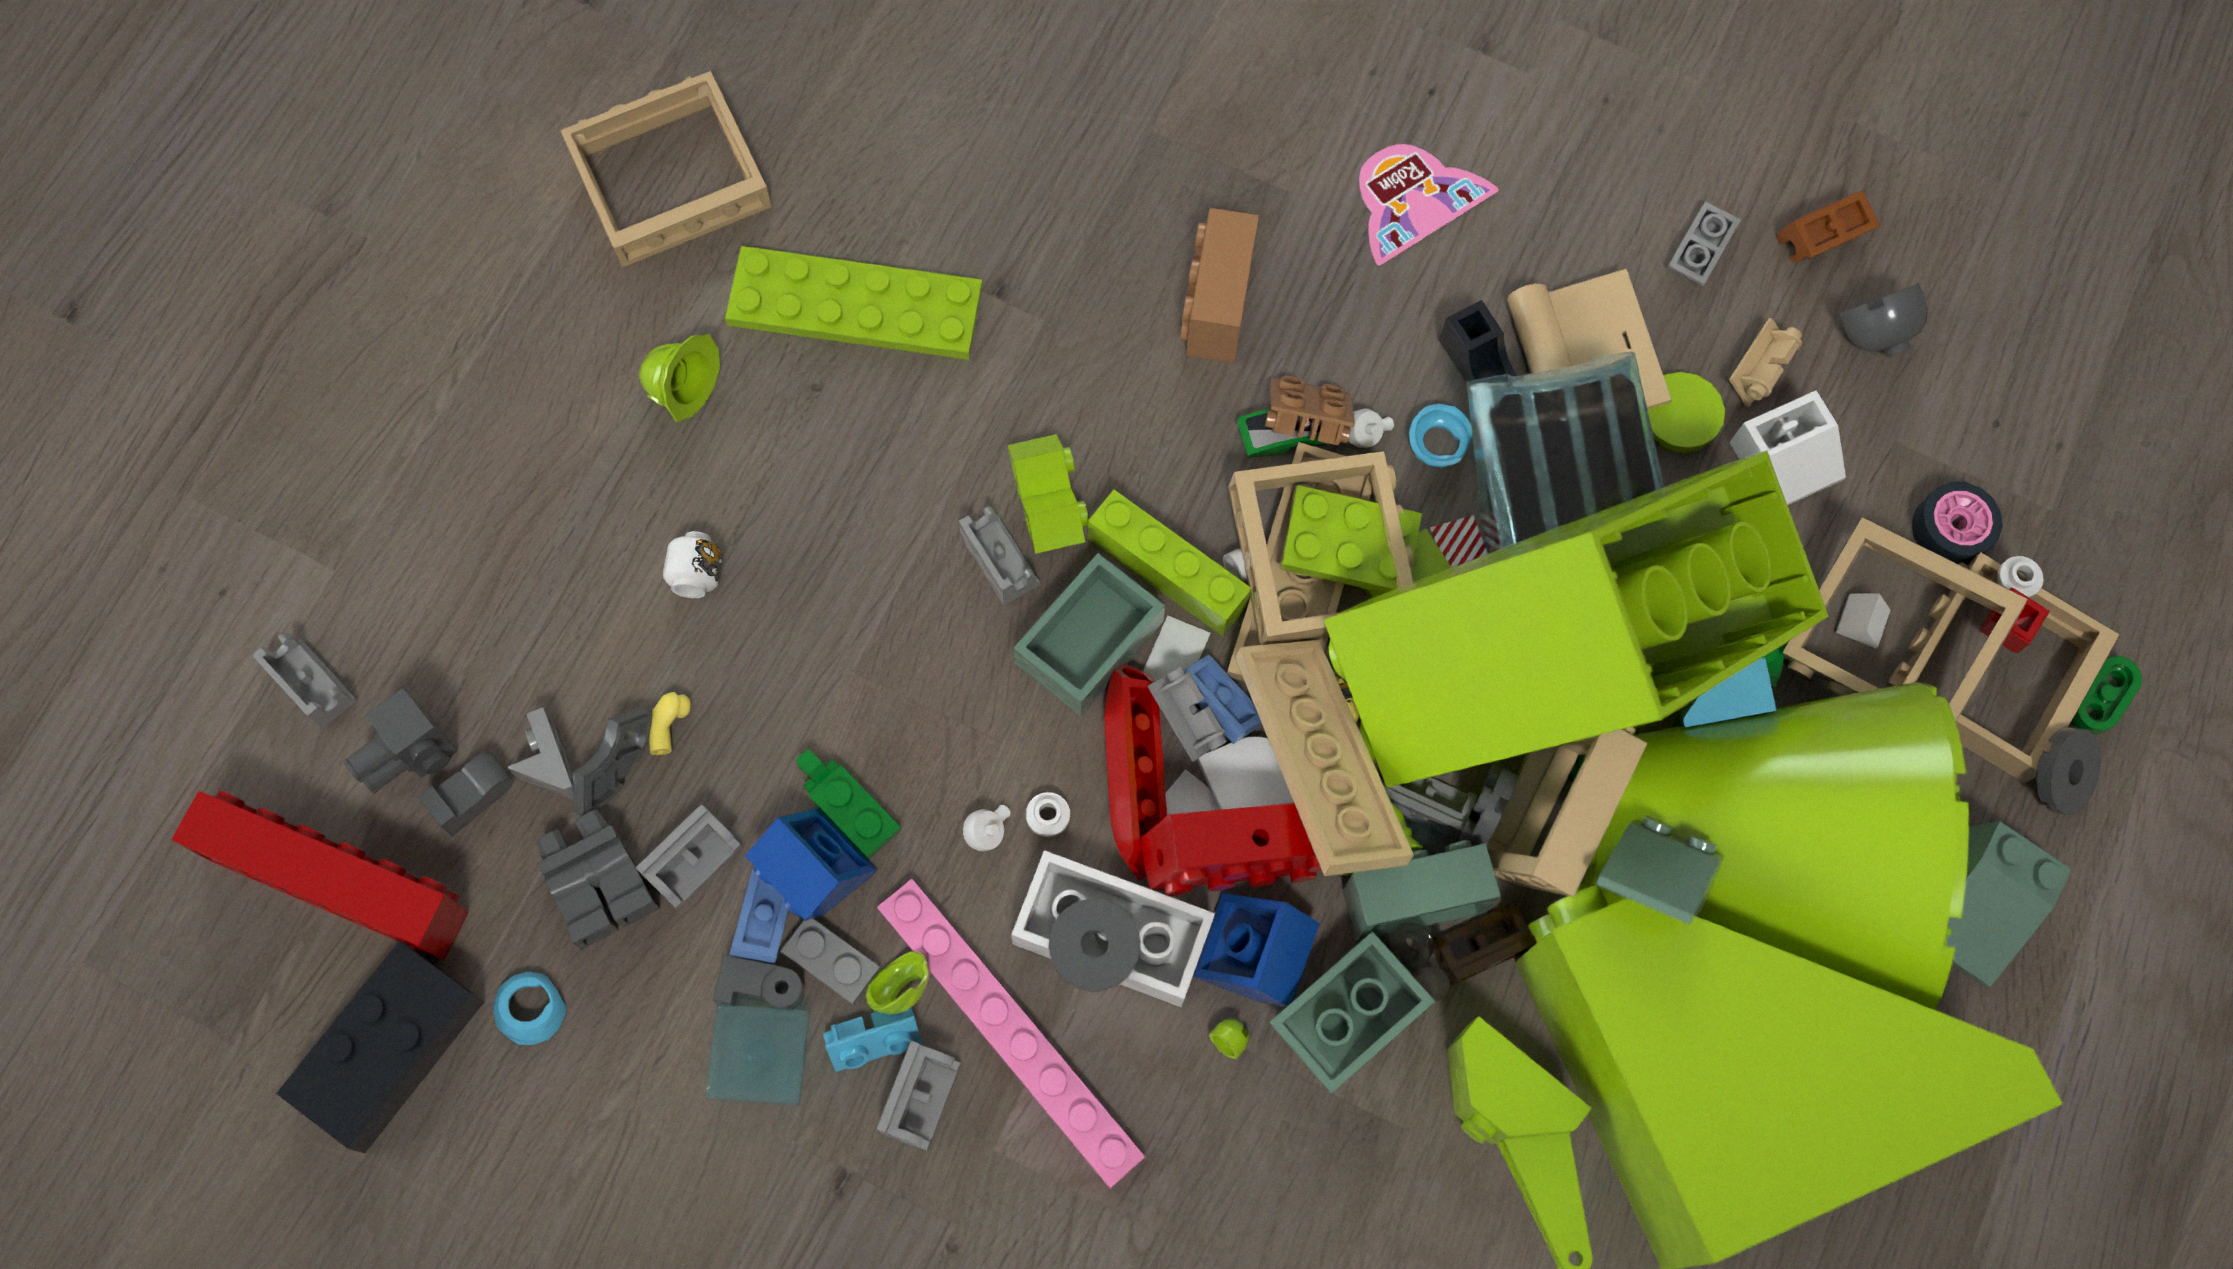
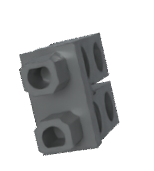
[537,810,660,950]

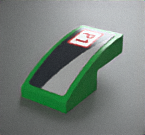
[1236,408,1327,458]

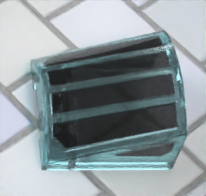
[1467,351,1664,552]

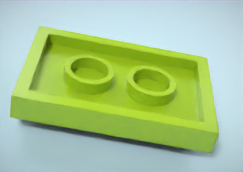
[1279,485,1422,593]

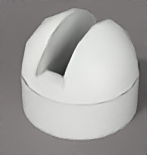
[1223,548,1247,583]

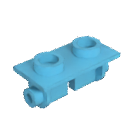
[823,1007,923,1072]

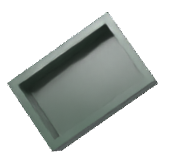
[1013,553,1165,717]
[1343,840,1501,942]

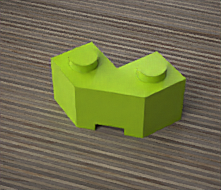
[1008,434,1089,554]

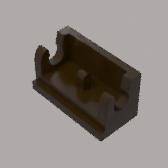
[1428,904,1537,987]

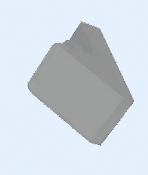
[508,707,573,800]

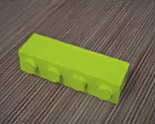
[1087,490,1252,637]

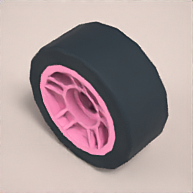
[1912,482,2003,565]

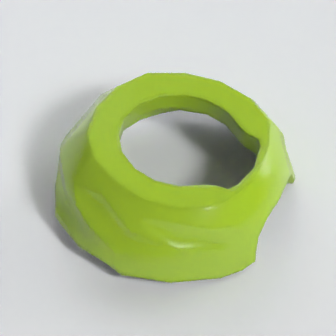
[866,951,930,1015]

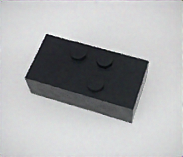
[276,940,485,1153]

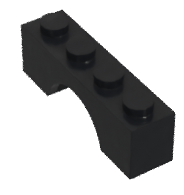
[1439,300,1572,472]

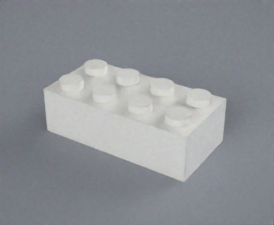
[1011,851,1215,1007]

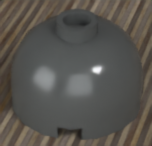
[1839,283,1928,357]

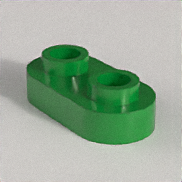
[2072,656,2142,735]

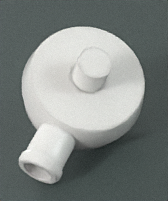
[1345,409,1394,448]
[963,805,1011,852]

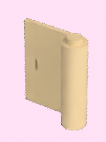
[1507,269,1672,438]

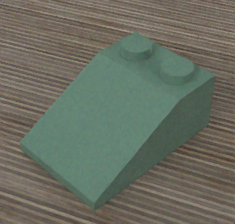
[1596,816,1724,924]
[1947,821,2072,987]
[1269,932,1435,1094]

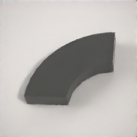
[573,706,652,816]

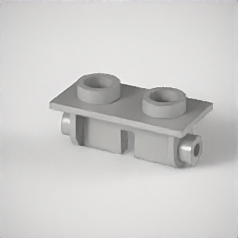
[1147,666,1226,762]

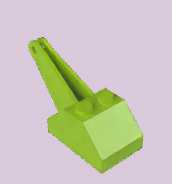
[1446,1016,1593,1269]

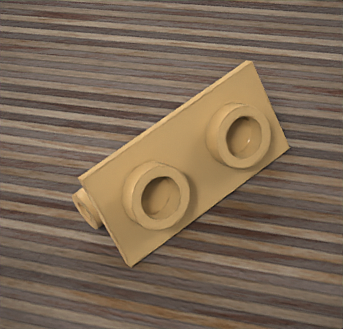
[1729,318,1802,407]

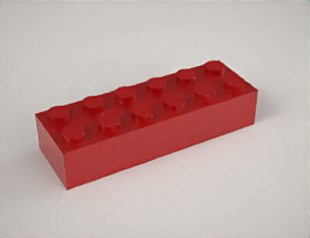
[171,790,469,961]

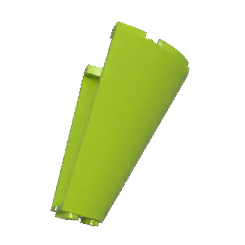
[1576,683,1969,1010]

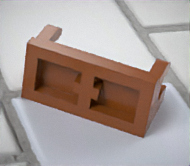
[1775,190,1881,263]

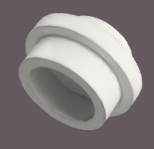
[1997,556,2043,597]
[1026,792,1070,837]

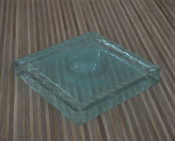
[706,1005,810,1105]

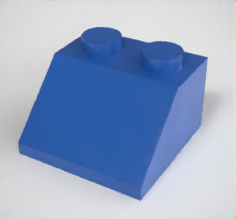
[745,808,878,921]
[1193,893,1320,1007]

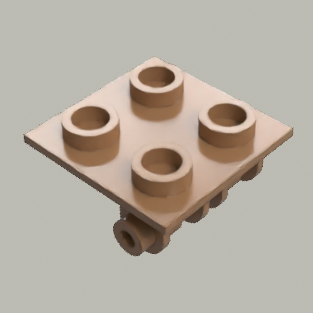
[1265,376,1355,446]

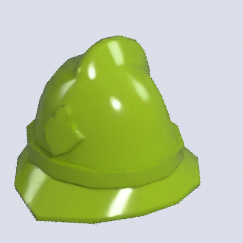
[638,334,720,422]

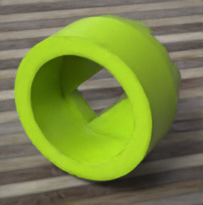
[1209,1018,1250,1059]

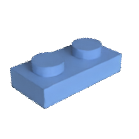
[1184,654,1262,744]
[729,868,789,965]

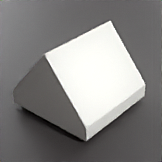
[1836,593,1890,649]

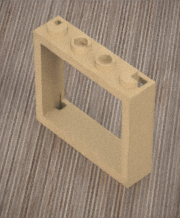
[560,71,772,268]
[1228,451,1414,645]
[1782,517,2028,722]
[1889,552,2119,783]
[1487,727,1647,897]

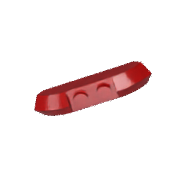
[1104,663,1167,881]

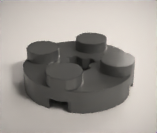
[1457,762,1519,846]

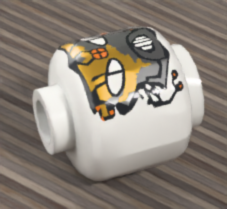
[663,531,723,598]

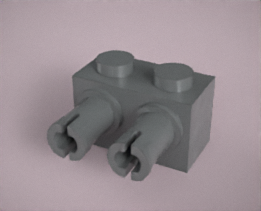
[342,687,458,794]

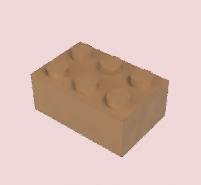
[1180,208,1259,363]

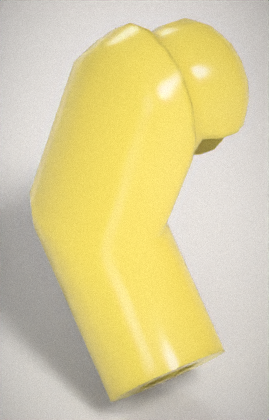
[648,692,691,755]

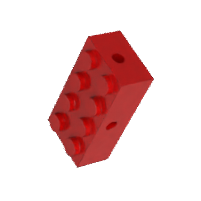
[1140,803,1322,896]

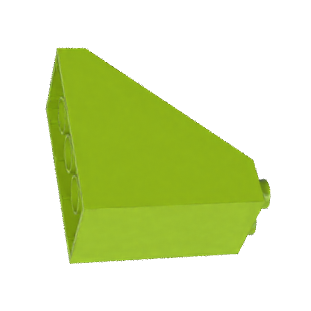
[1324,450,1829,788]
[1515,885,2063,1269]

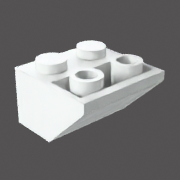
[1730,390,1846,505]

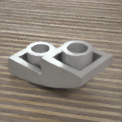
[1667,201,1741,286]

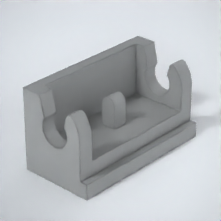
[959,506,1040,605]
[252,633,357,729]
[1384,777,1478,841]
[636,804,742,910]
[876,1041,961,1151]

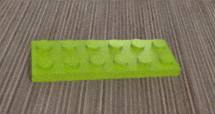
[725,246,983,360]

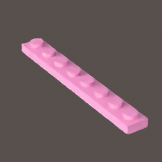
[877,879,1145,1189]

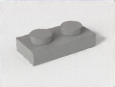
[780,918,881,1006]

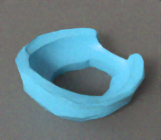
[1409,404,1474,468]
[493,971,567,1045]

